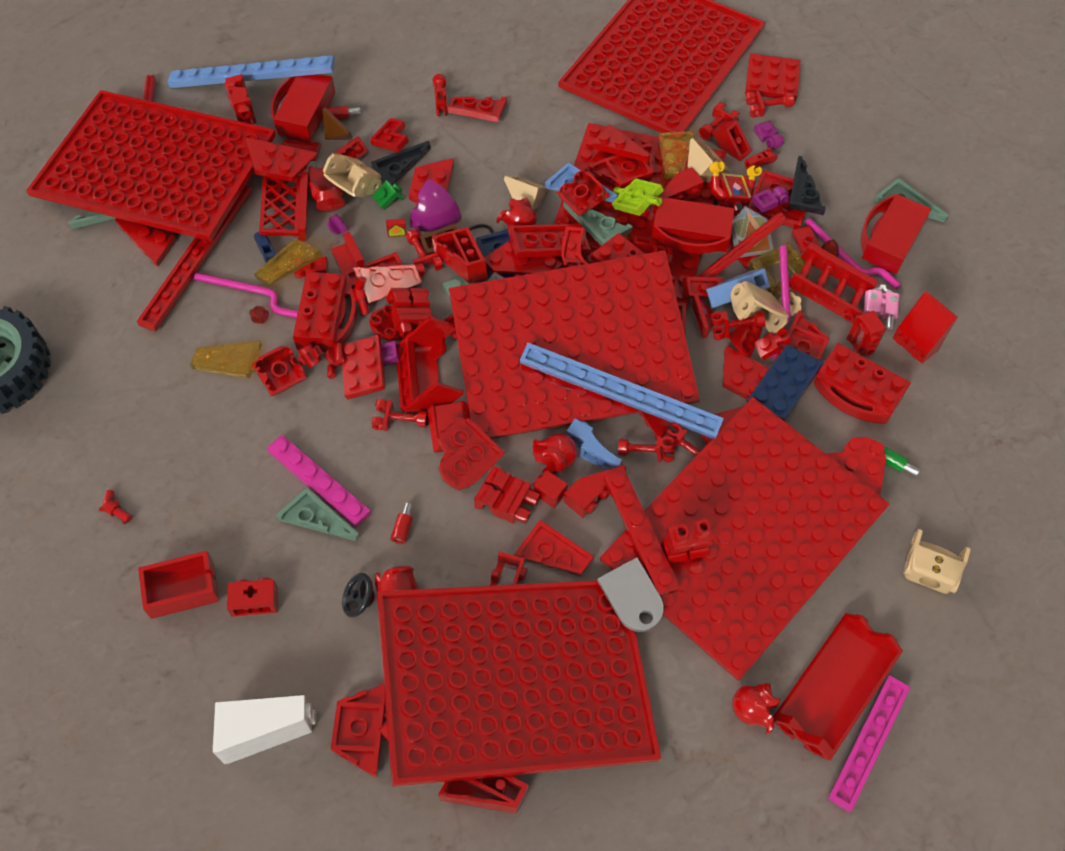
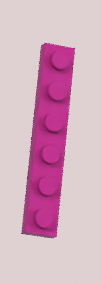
[267,435,371,528]
[827,675,911,813]

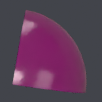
[410,178,462,232]

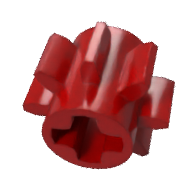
[296,343,323,368]

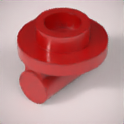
[326,343,344,366]

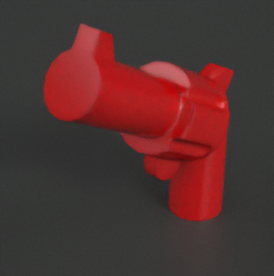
[353,276,370,316]
[99,490,132,525]

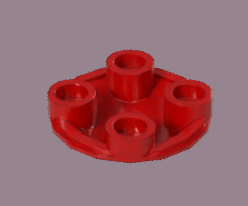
[369,305,402,340]

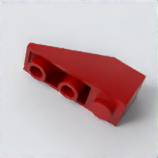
[653,167,704,215]
[564,465,627,518]

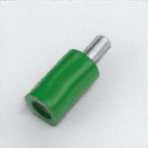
[884,447,920,476]

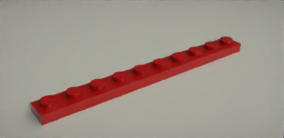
[137,185,252,332]

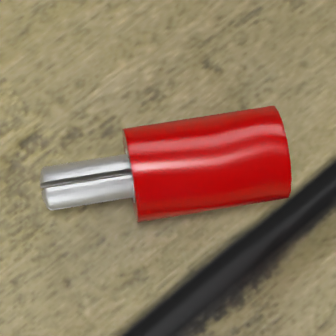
[327,105,361,120]
[390,503,413,544]

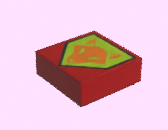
[386,219,407,237]

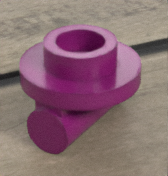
[328,214,349,235]

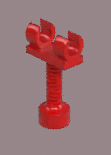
[432,74,448,116]
[745,91,794,118]
[699,102,740,140]
[405,229,443,277]
[711,310,766,340]
[371,399,428,431]
[663,423,701,456]
[618,436,675,463]

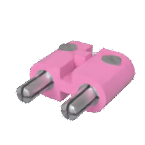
[863,285,900,330]

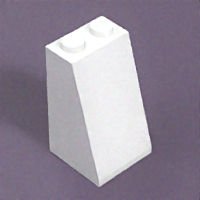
[213,695,316,764]

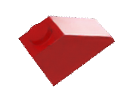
[712,120,752,161]

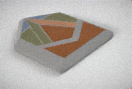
[731,206,774,258]

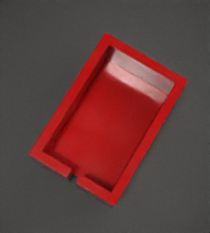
[138,551,220,619]

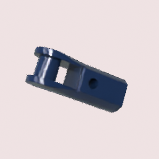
[254,232,277,263]

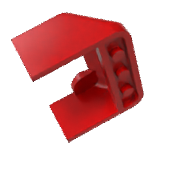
[397,316,464,413]

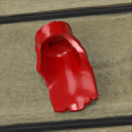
[308,166,345,212]

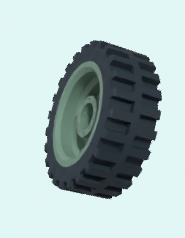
[0,306,51,414]

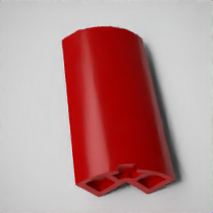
[773,613,903,761]

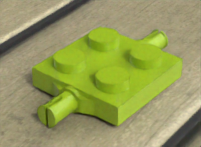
[612,178,664,216]

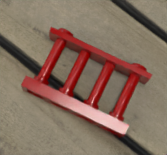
[789,242,878,323]

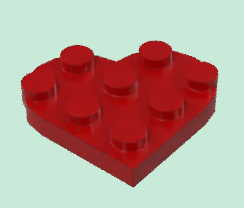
[438,418,505,490]
[827,437,886,496]

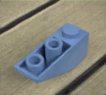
[706,268,770,308]

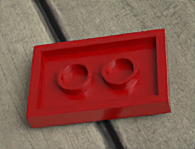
[342,335,386,400]

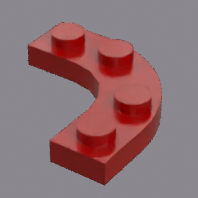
[561,226,589,268]

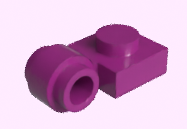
[753,121,784,150]
[752,186,790,213]

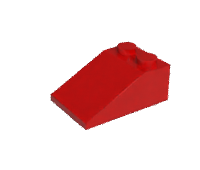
[893,291,958,364]

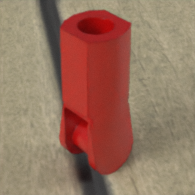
[744,148,778,169]

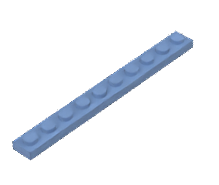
[167,55,336,88]
[520,343,724,439]

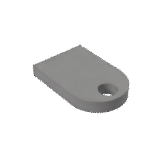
[597,558,663,632]

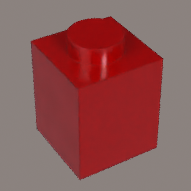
[533,470,568,509]

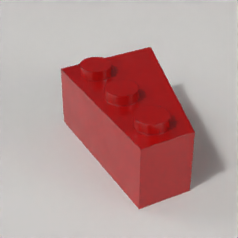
[432,227,488,284]
[438,776,529,814]

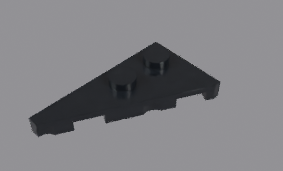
[371,141,431,184]
[788,156,826,215]

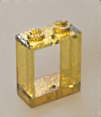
[747,243,810,296]

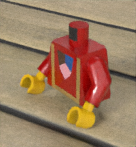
[708,162,762,216]

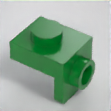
[372,180,405,210]

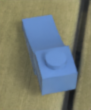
[566,419,622,470]

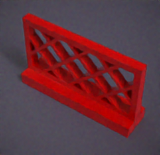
[259,172,309,241]

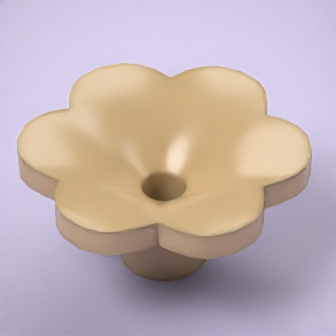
[779,292,802,316]

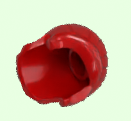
[496,197,537,227]
[532,434,577,474]
[375,566,418,592]
[732,683,780,734]

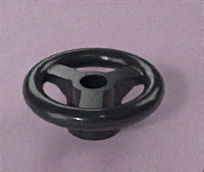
[342,573,375,617]

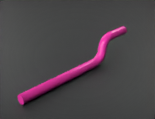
[805,218,901,290]
[771,246,791,357]
[194,273,298,318]

